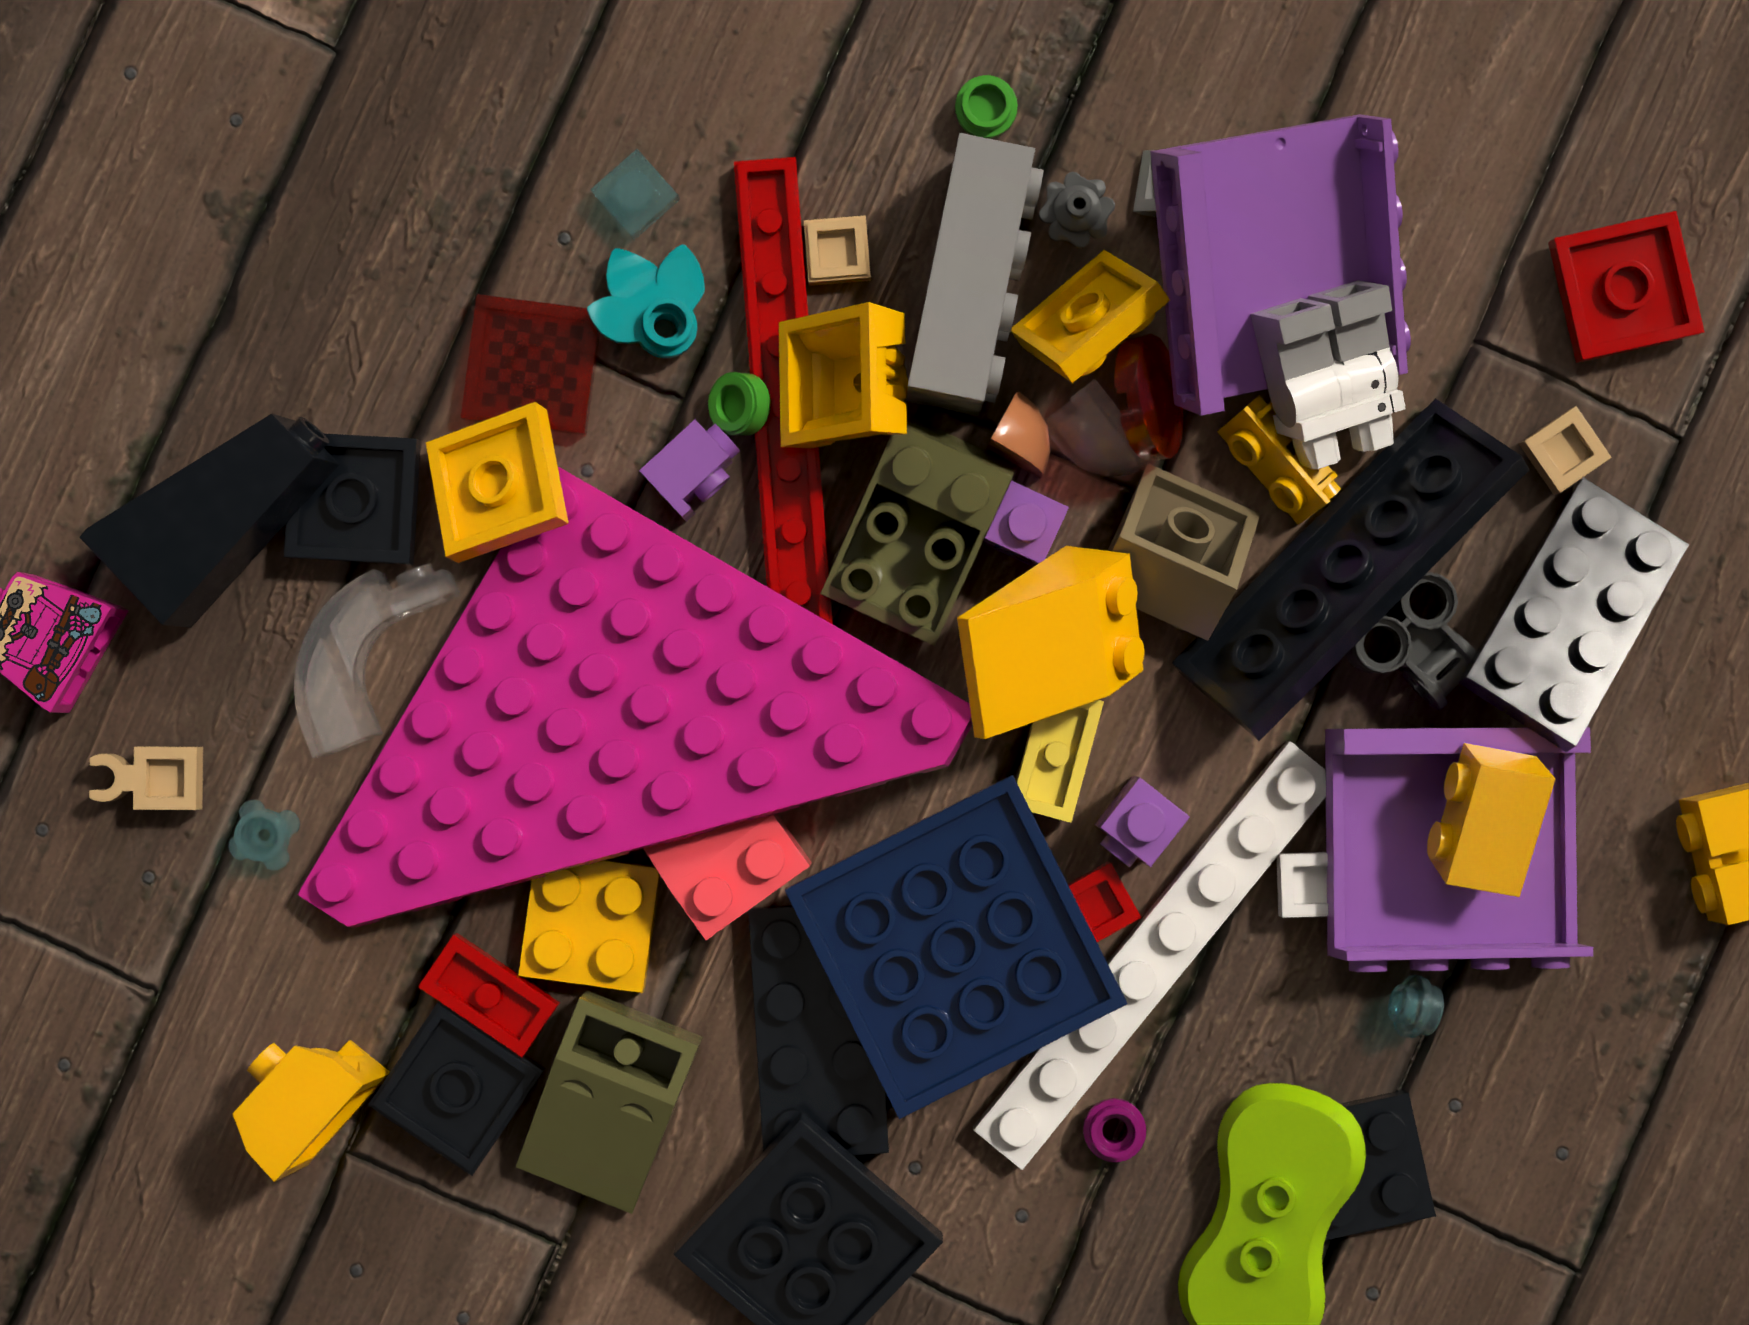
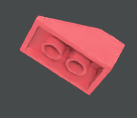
[643,813,812,940]

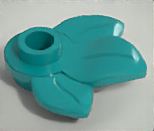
[587,244,705,358]

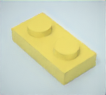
[1016,700,1104,823]

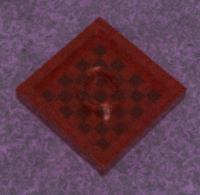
[461,294,600,436]

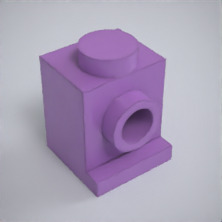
[639,419,740,522]

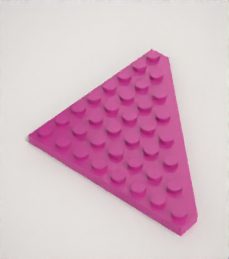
[297,467,972,928]

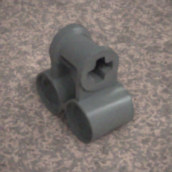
[1345,572,1477,711]

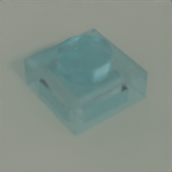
[591,149,680,240]

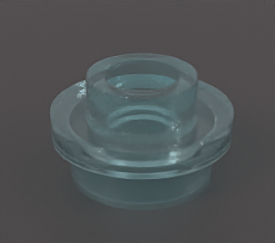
[1388,975,1444,1039]

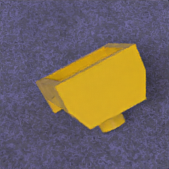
[779,302,908,448]
[232,1040,390,1182]

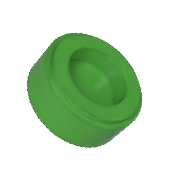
[708,372,771,436]

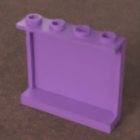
[1325,727,1593,972]

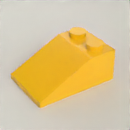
[957,546,1144,739]

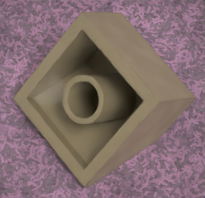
[1108,463,1261,641]

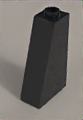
[79,414,340,628]

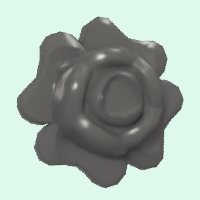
[1039,172,1115,249]

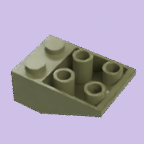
[820,415,1017,646]
[516,990,703,1214]

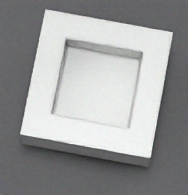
[1276,852,1328,918]

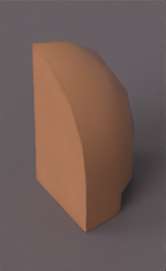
[987,391,1051,478]

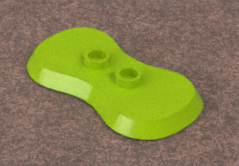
[1178,1083,1366,1325]

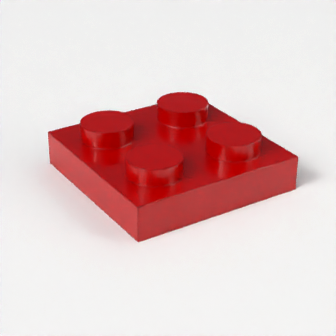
[1548,211,1705,363]

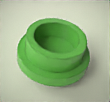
[955,75,1018,139]

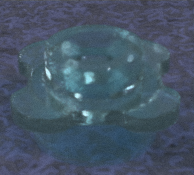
[229,800,300,870]

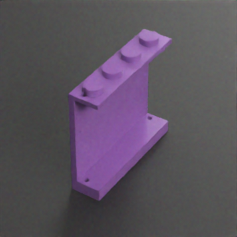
[1150,114,1411,416]

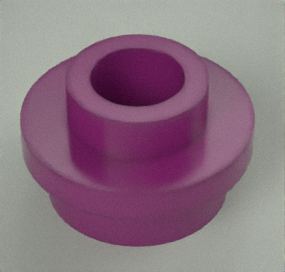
[1083,1098,1146,1162]

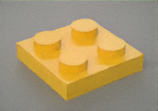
[1011,250,1170,383]
[426,402,569,563]
[518,860,661,993]

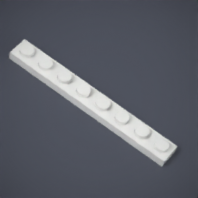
[973,741,1326,1170]

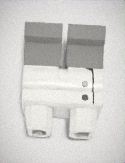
[1251,280,1406,469]

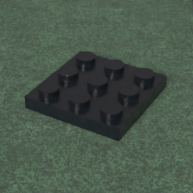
[674,1111,943,1325]

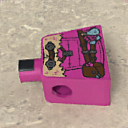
[0,572,129,713]

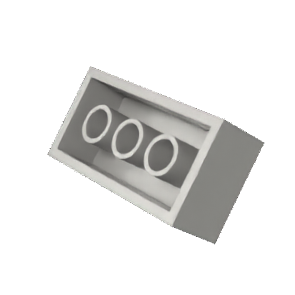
[906,133,1044,416]

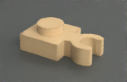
[89,746,203,810]

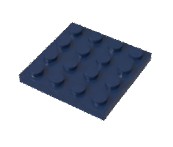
[785,775,1128,1119]

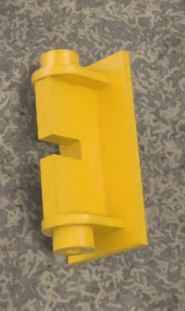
[1217,395,1341,525]

